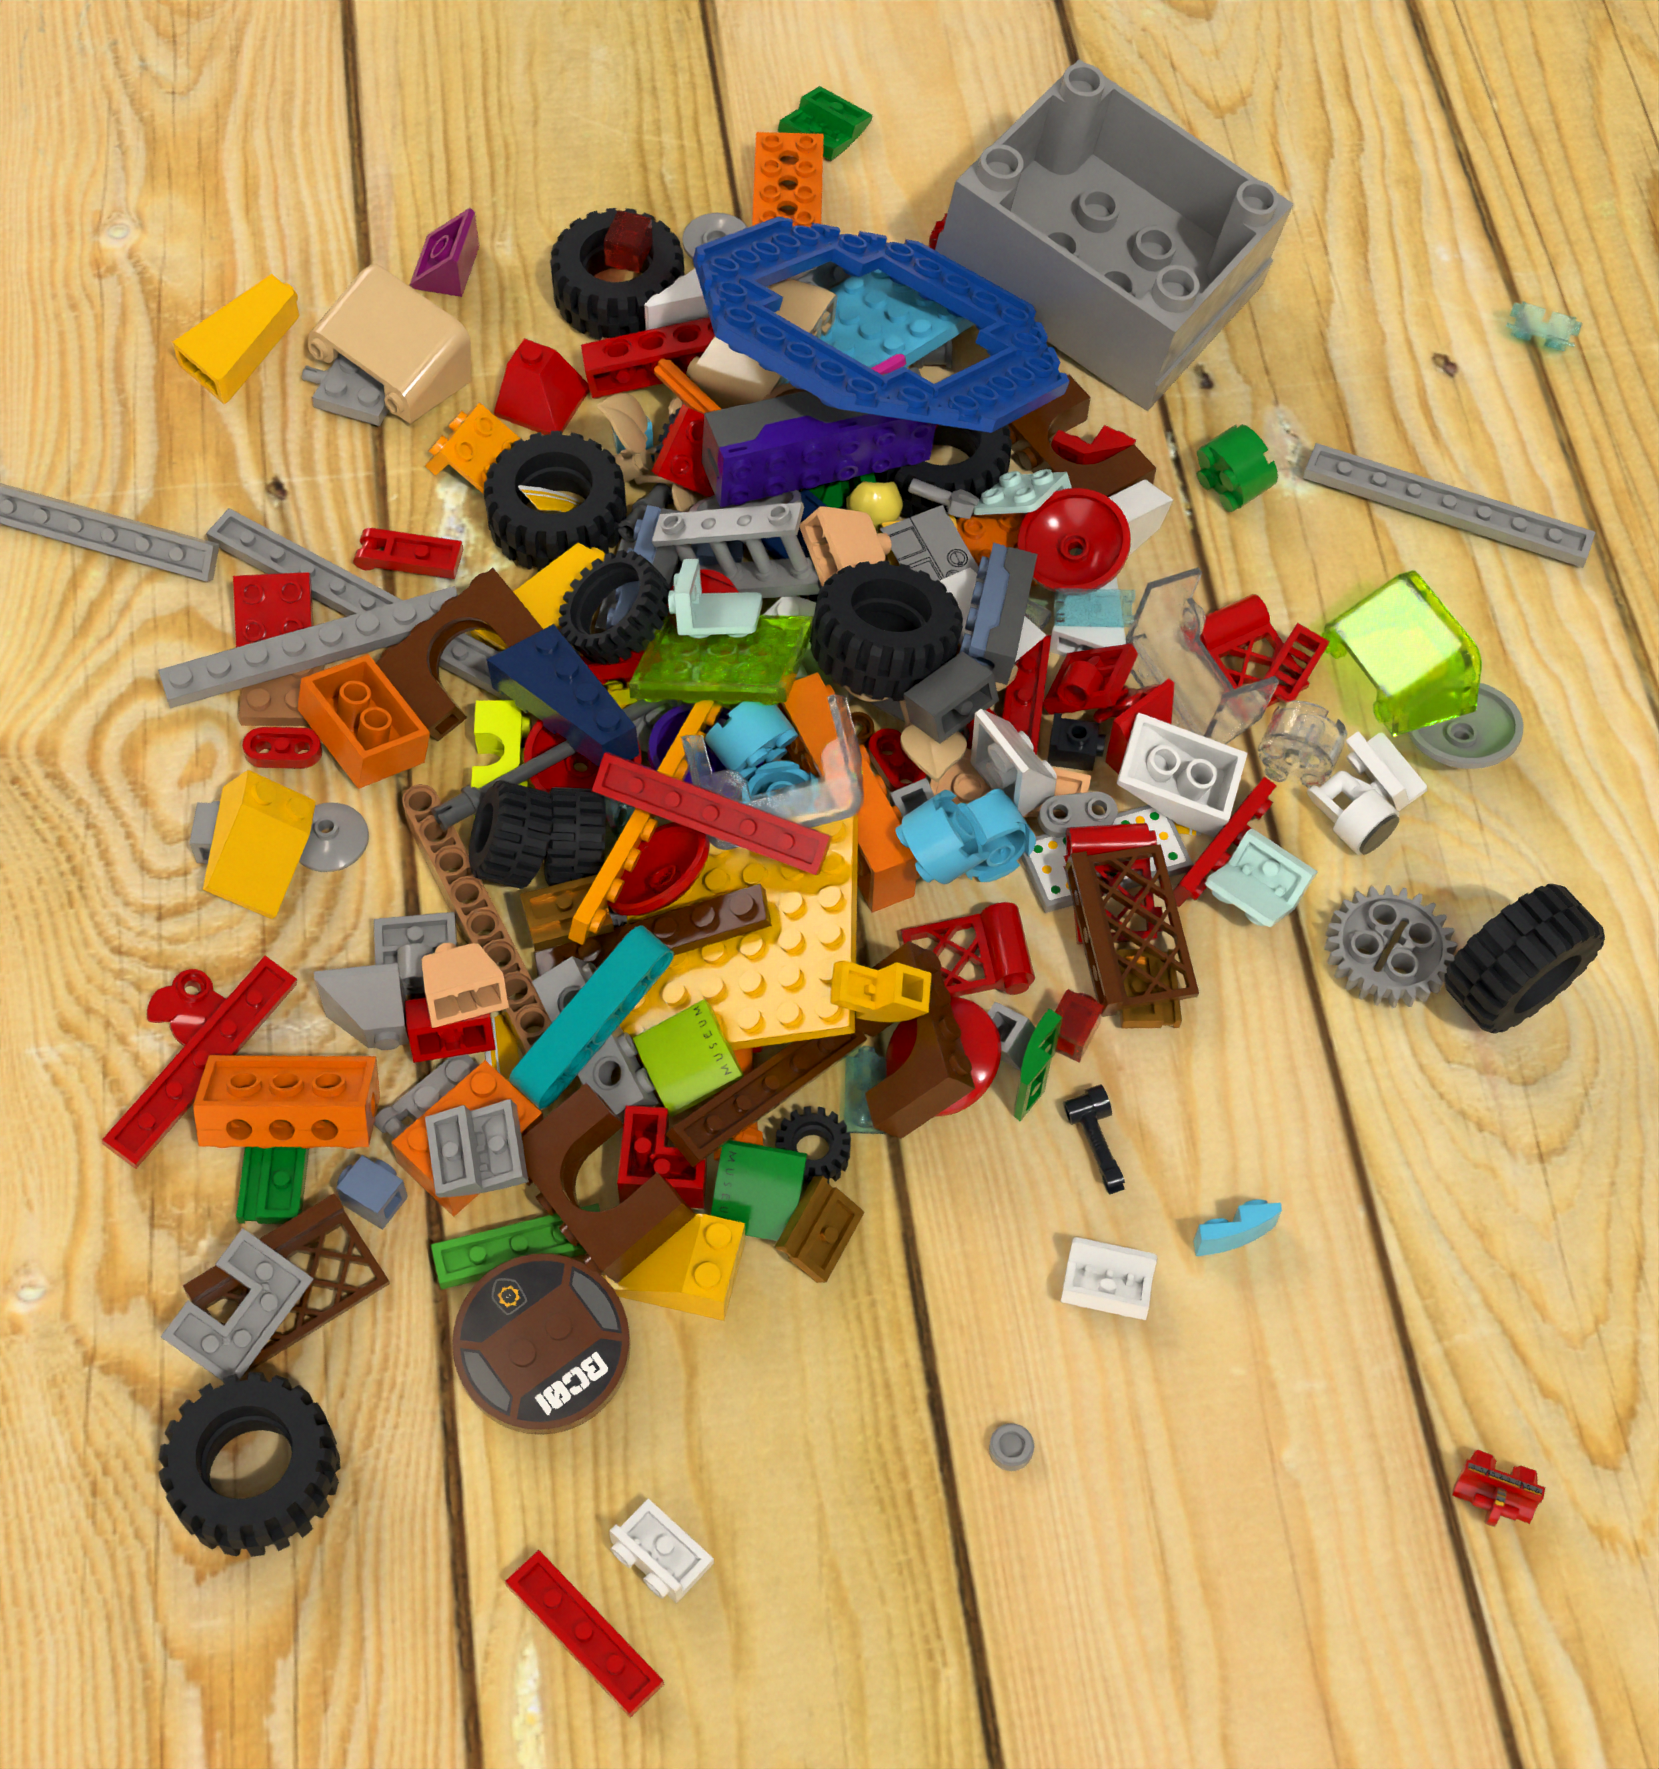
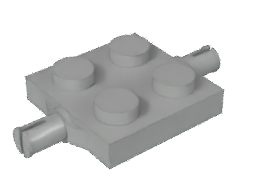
[302,353,390,426]

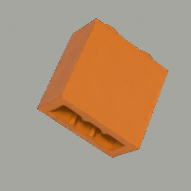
[956,513,1039,587]

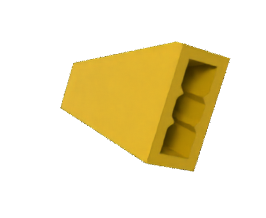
[172,274,300,404]
[471,543,605,652]

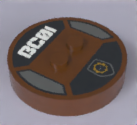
[452,1253,630,1435]

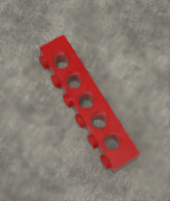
[581,317,715,399]

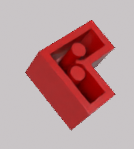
[617,1105,707,1209]

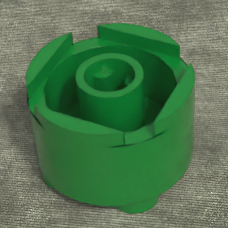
[1197,424,1278,513]

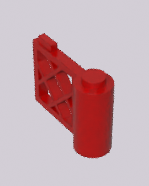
[1184,594,1310,718]
[1066,823,1163,945]
[901,902,1035,997]

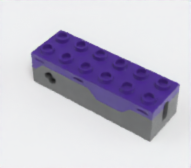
[701,367,939,507]

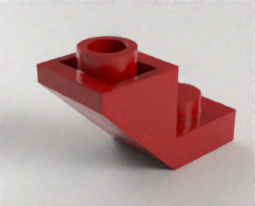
[1051,425,1136,465]

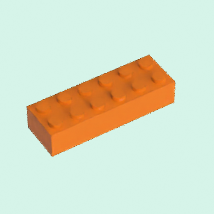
[775,672,919,913]

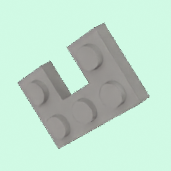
[161,1228,314,1382]

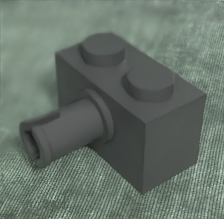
[903,651,999,744]

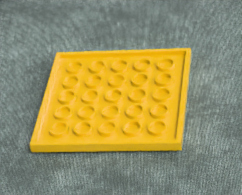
[620,809,858,1064]

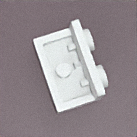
[1346,731,1427,812]
[1061,1237,1157,1320]
[609,1499,714,1604]

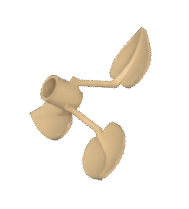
[597,393,705,512]
[844,665,1018,782]

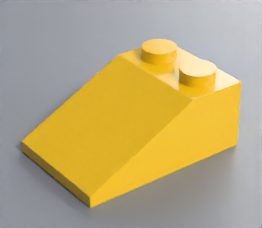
[203,770,316,919]
[603,1214,745,1321]

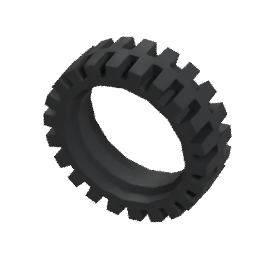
[558,550,670,665]

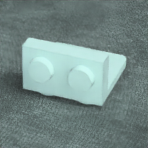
[973,469,1072,515]
[668,559,762,638]
[1205,828,1318,927]

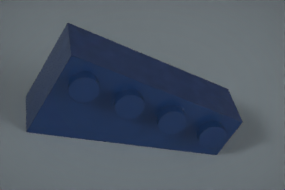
[486,624,640,767]

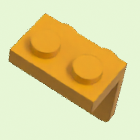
[425,402,521,494]

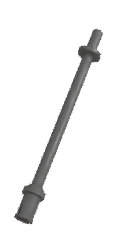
[431,667,708,831]

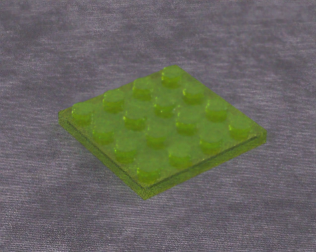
[629,613,813,705]

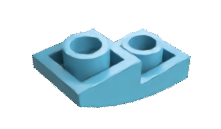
[1193,1199,1282,1256]

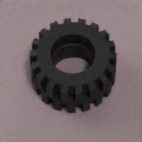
[469,780,552,889]
[544,787,606,886]

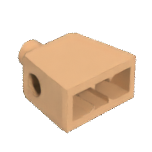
[799,506,891,587]
[421,943,509,1028]

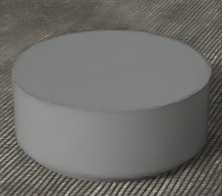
[989,1423,1034,1471]

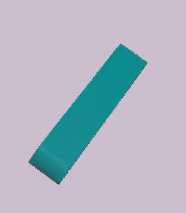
[509,925,674,1109]

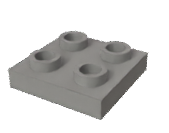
[374,912,457,995]

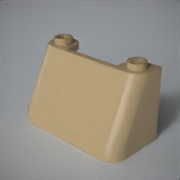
[308,264,471,424]
[686,278,838,409]

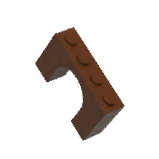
[1008,374,1156,497]
[376,567,543,741]
[855,941,975,1139]
[522,1083,696,1283]

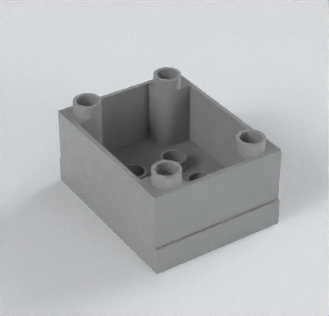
[935,59,1293,411]

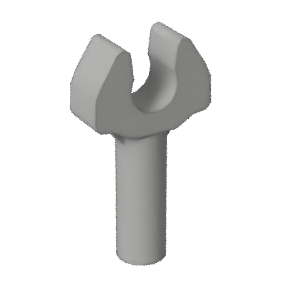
[908,478,979,519]

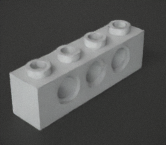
[532,956,659,1124]

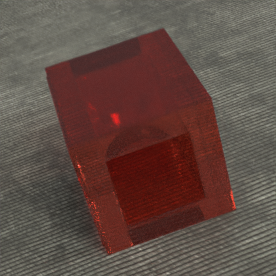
[604,210,653,273]
[1055,989,1104,1063]

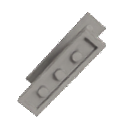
[652,502,822,598]

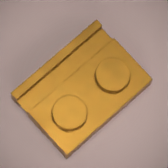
[520,874,614,951]
[1116,949,1182,1029]
[774,1176,865,1283]

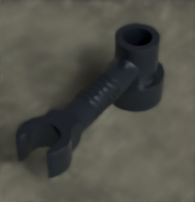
[1063,1084,1125,1195]

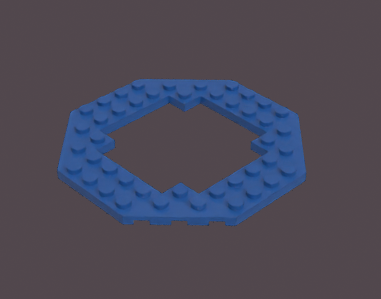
[693,217,1069,433]

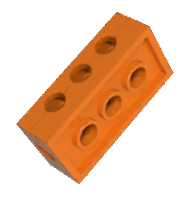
[752,132,824,228]
[193,1055,380,1149]

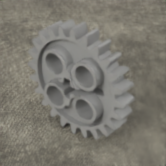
[1324,885,1458,1008]

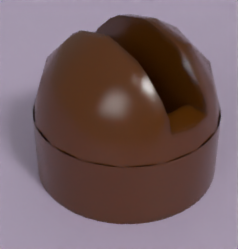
[848,712,874,745]

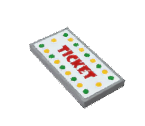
[1021,805,1193,913]

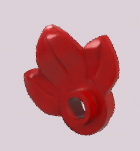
[1093,684,1160,723]
[146,969,226,1046]

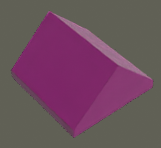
[410,208,479,297]

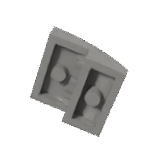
[425,1099,529,1197]

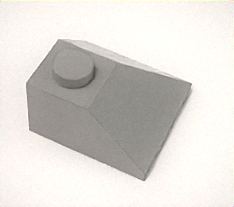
[314,963,410,1050]

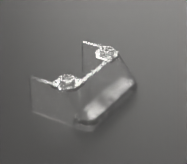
[1125,567,1279,745]
[681,694,864,850]

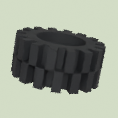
[775,1106,851,1186]

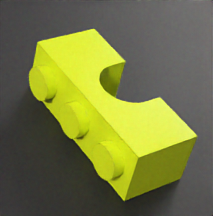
[471,700,532,819]

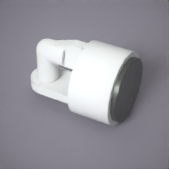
[1307,771,1400,855]

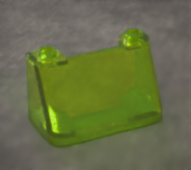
[1321,570,1482,737]

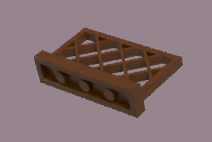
[1064,844,1199,1017]
[183,1193,390,1376]

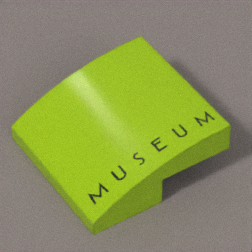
[633,999,744,1117]

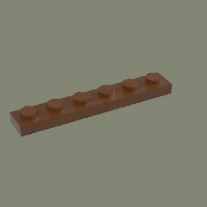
[535,884,772,977]
[666,1029,867,1167]

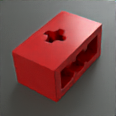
[405,998,496,1063]

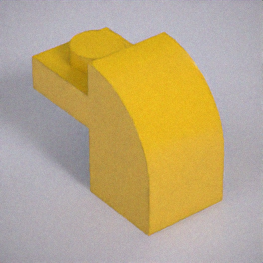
[830,960,931,1022]

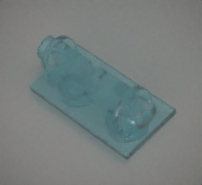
[1506,301,1582,351]
[844,1046,887,1134]

